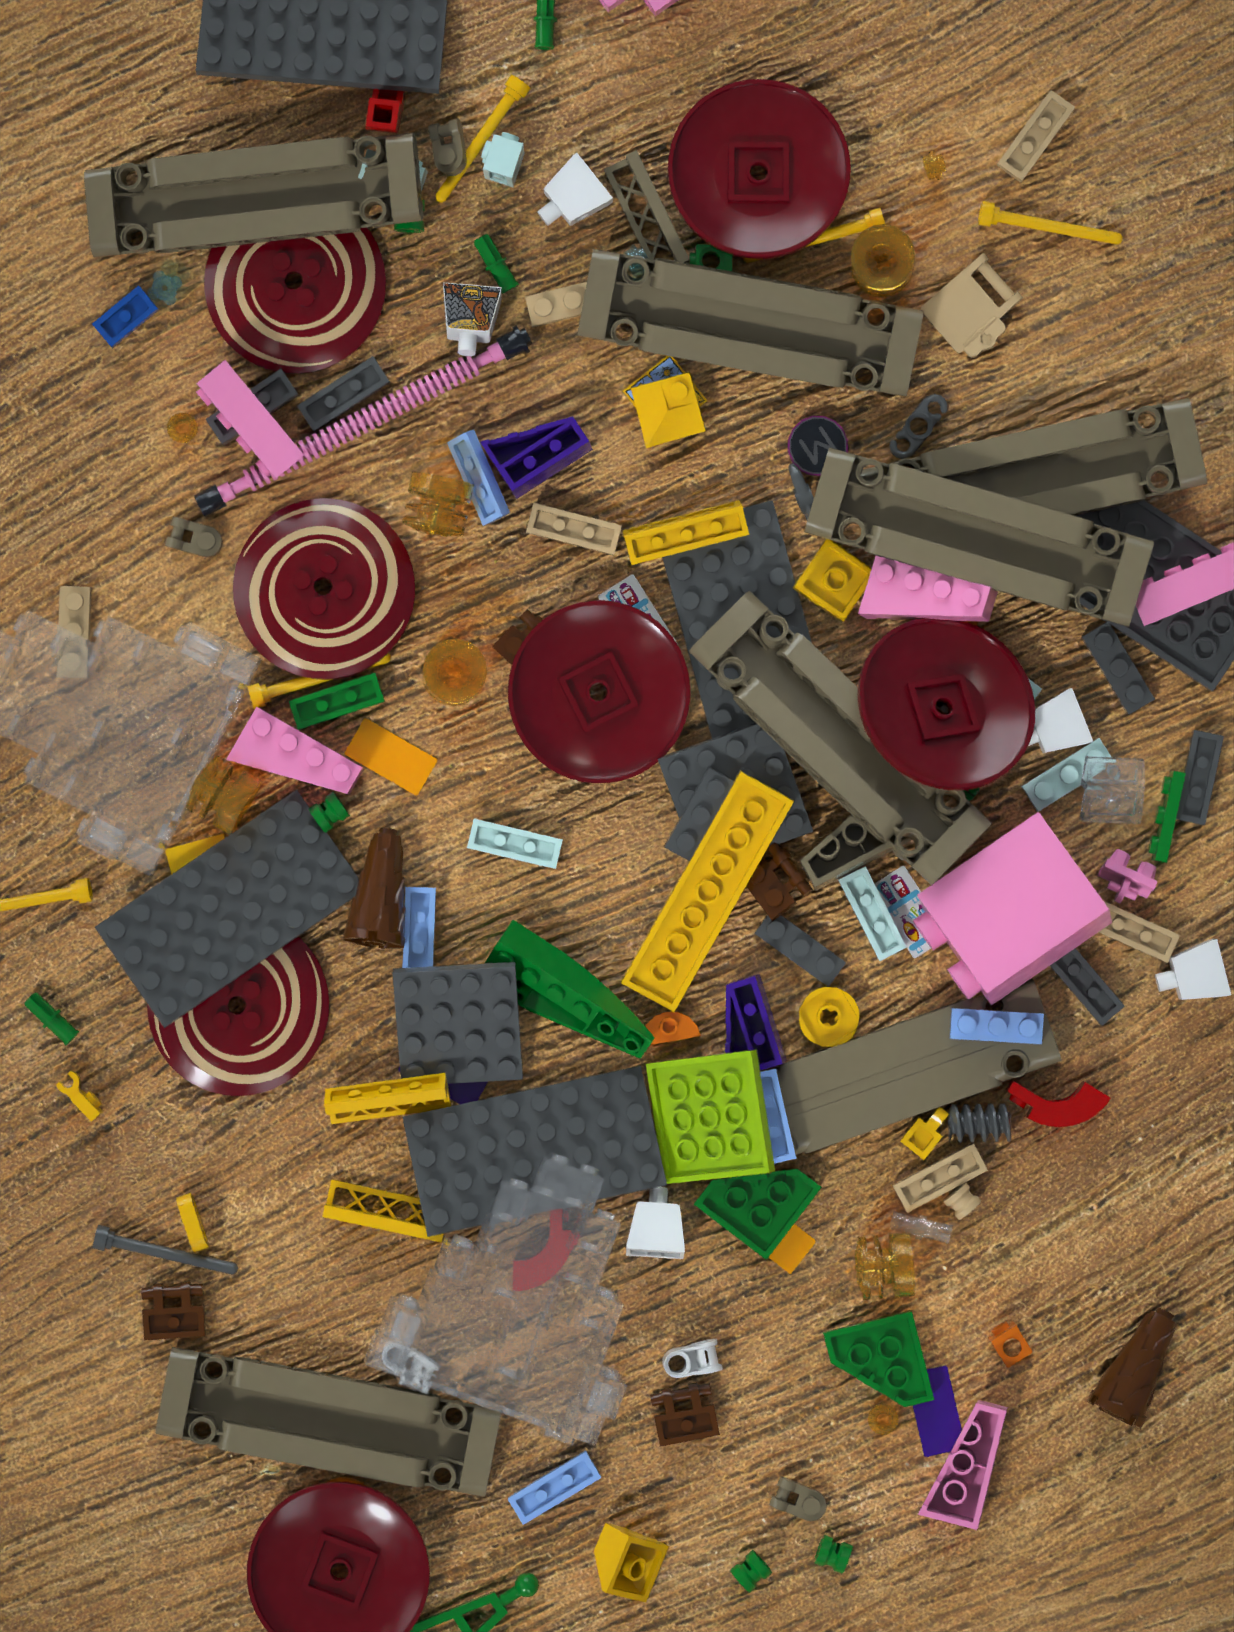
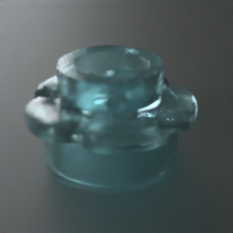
[623,245,648,274]

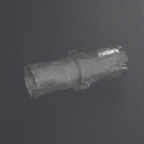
[889,1211,953,1244]

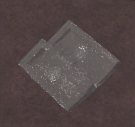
[1080,756,1145,824]

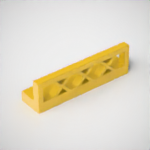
[622,500,749,565]
[324,1073,452,1124]
[322,1179,444,1243]

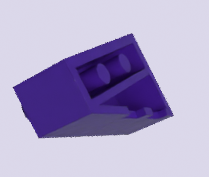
[480,416,593,499]
[725,974,787,1071]

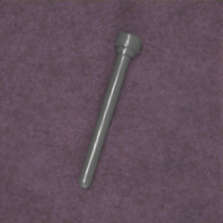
[92,1225,238,1275]

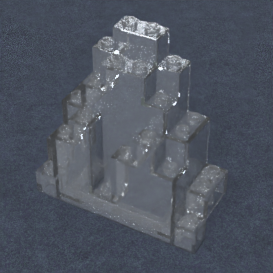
[0,610,262,876]
[364,1153,627,1446]

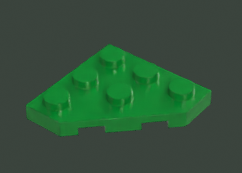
[694,1168,822,1260]
[823,1310,934,1407]

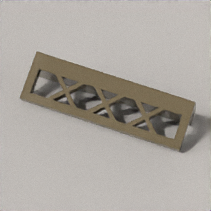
[604,150,690,263]

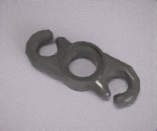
[889,394,948,459]
[788,463,814,520]

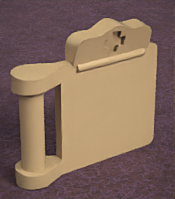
[921,252,1023,358]

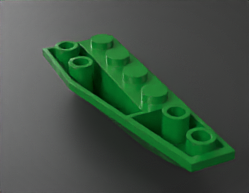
[484,920,655,1059]

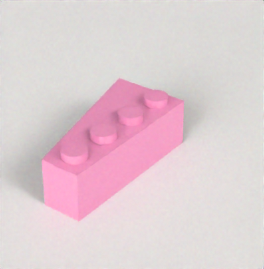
[196,360,304,478]
[1136,542,1234,626]
[858,556,998,622]
[226,707,364,795]
[918,1400,1008,1530]

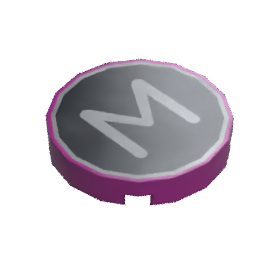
[788,416,848,476]

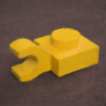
[56,1070,103,1122]
[900,1107,949,1160]

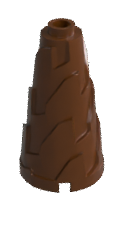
[343,828,406,949]
[1086,1307,1176,1429]

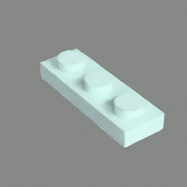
[1021,738,1115,812]
[467,819,563,869]
[838,866,907,961]

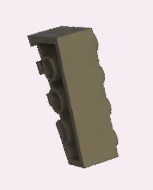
[801,815,912,891]

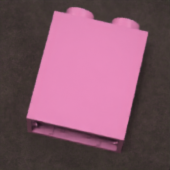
[913,812,1112,1006]

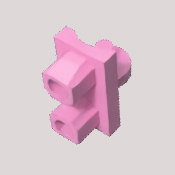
[1097,849,1158,904]

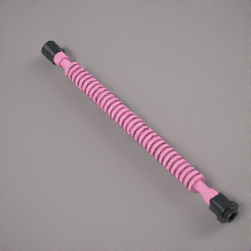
[194,325,533,517]

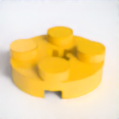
[799,987,859,1047]

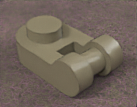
[428,118,467,176]
[165,516,223,557]
[769,1476,827,1521]

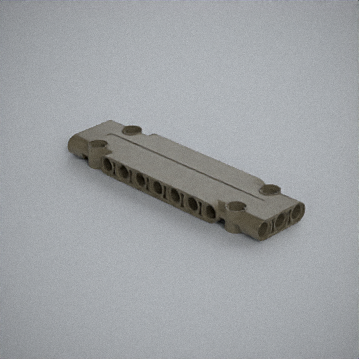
[84,133,423,257]
[577,249,923,397]
[861,398,1208,516]
[805,447,1154,627]
[689,590,992,885]
[775,978,1062,1155]
[156,1347,502,1497]

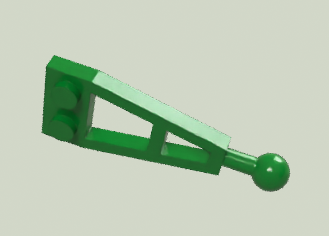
[410,1573,539,1632]

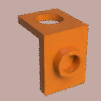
[988,1321,1033,1368]

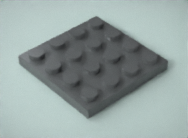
[658,723,813,848]
[392,962,523,1084]

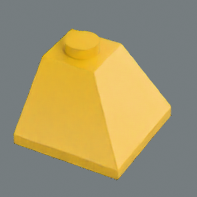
[594,1523,669,1603]

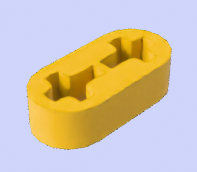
[176,1193,209,1252]

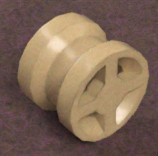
[943,1182,981,1220]

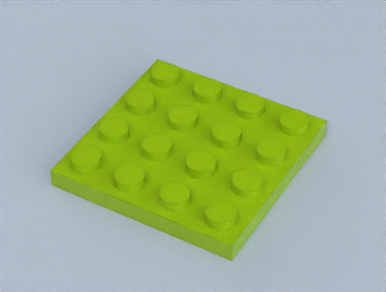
[646,1049,775,1184]

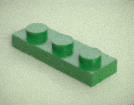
[289,673,385,730]
[1148,771,1186,863]

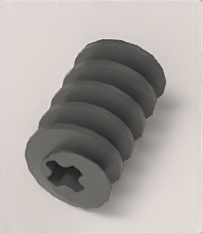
[948,1103,1011,1142]

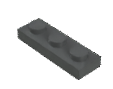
[297,356,390,432]
[205,369,299,446]
[1081,622,1155,715]
[1176,730,1224,825]
[664,767,735,861]
[754,915,846,987]
[1050,948,1125,1026]

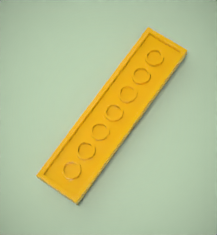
[621,770,794,1012]

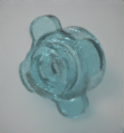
[147,271,182,305]

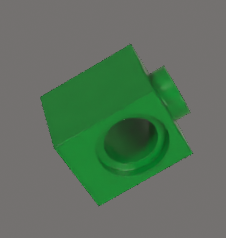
[690,244,733,271]

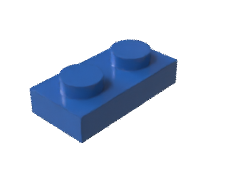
[92,285,159,349]

